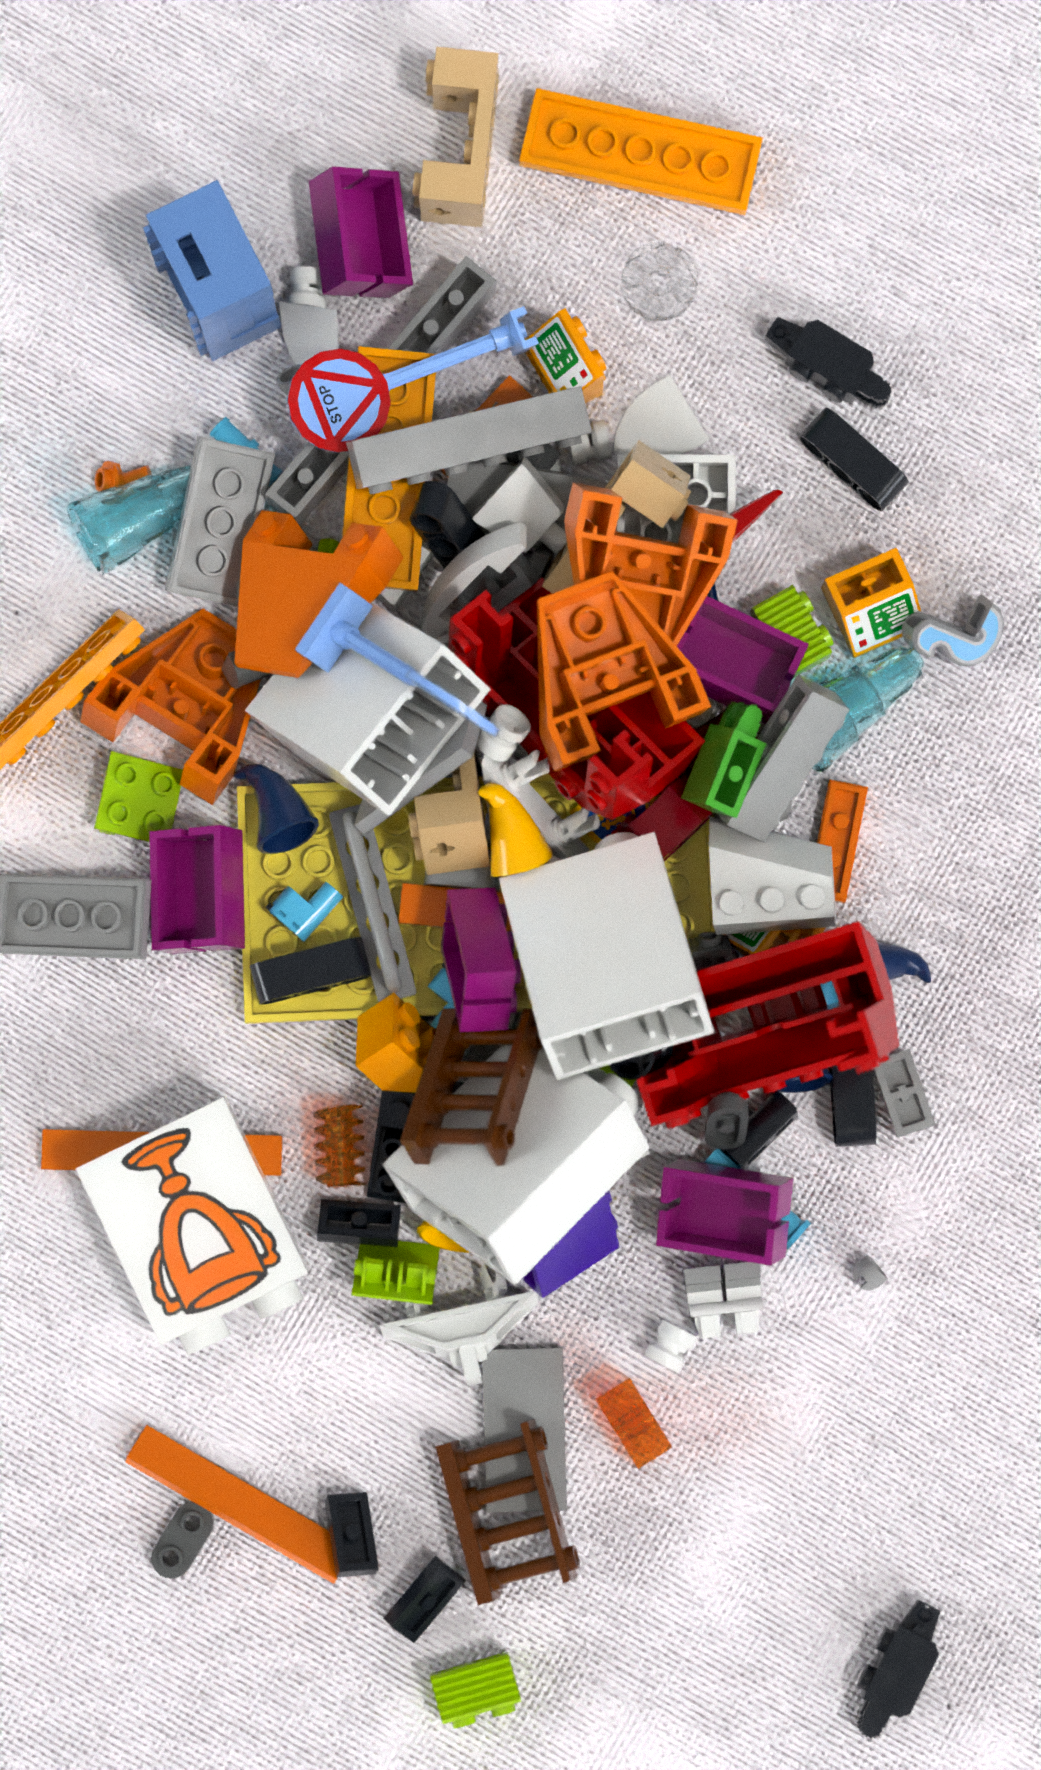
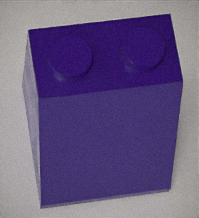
[522,1191,620,1298]

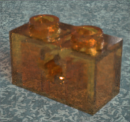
[594,1377,673,1469]

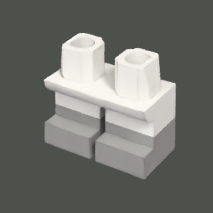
[682,1262,763,1339]

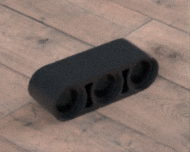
[798,407,909,512]
[409,481,485,569]
[250,937,372,1005]
[829,1065,876,1147]

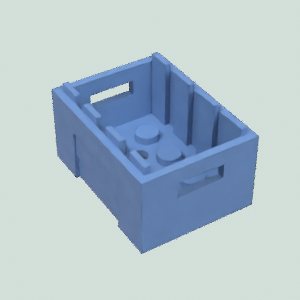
[143,180,282,362]

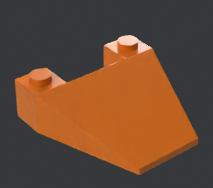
[564,482,738,646]
[234,510,404,678]
[537,571,711,772]
[80,608,261,805]

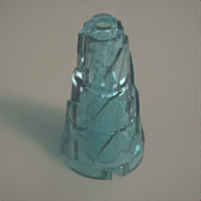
[66,464,191,575]
[812,646,924,772]

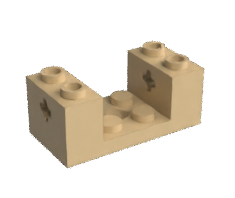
[412,47,499,228]
[542,440,691,594]
[408,750,490,875]

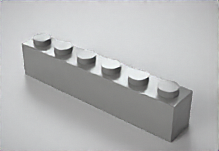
[346,386,592,495]

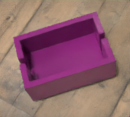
[308,166,413,298]
[677,596,809,724]
[149,825,245,954]
[441,887,521,1032]
[656,1159,793,1266]

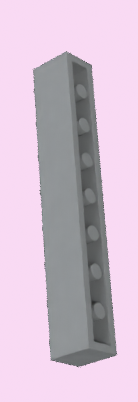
[265,256,496,526]

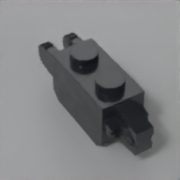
[765,317,892,409]
[856,1599,941,1739]

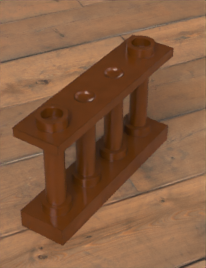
[400,1008,543,1166]
[435,1419,580,1605]

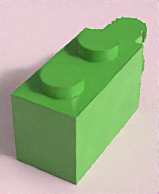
[681,702,767,818]

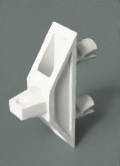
[481,750,600,860]
[379,1265,539,1387]

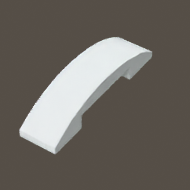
[420,522,527,639]

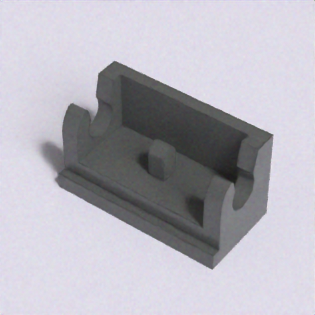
[452,553,541,612]

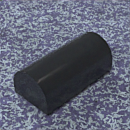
[722,1091,798,1170]
[317,1199,401,1247]

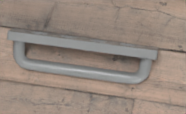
[329,804,417,1002]

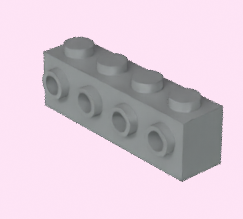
[718,675,850,842]

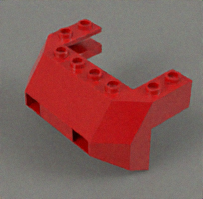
[448,578,705,820]
[636,921,899,1129]

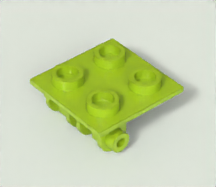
[94,751,183,842]
[351,1241,440,1305]

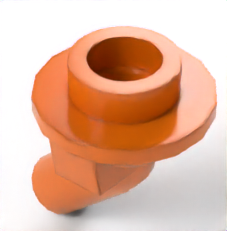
[95,461,152,500]

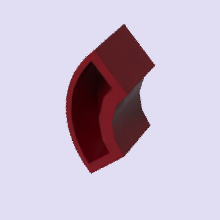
[615,770,715,862]

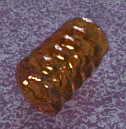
[313,1105,366,1188]

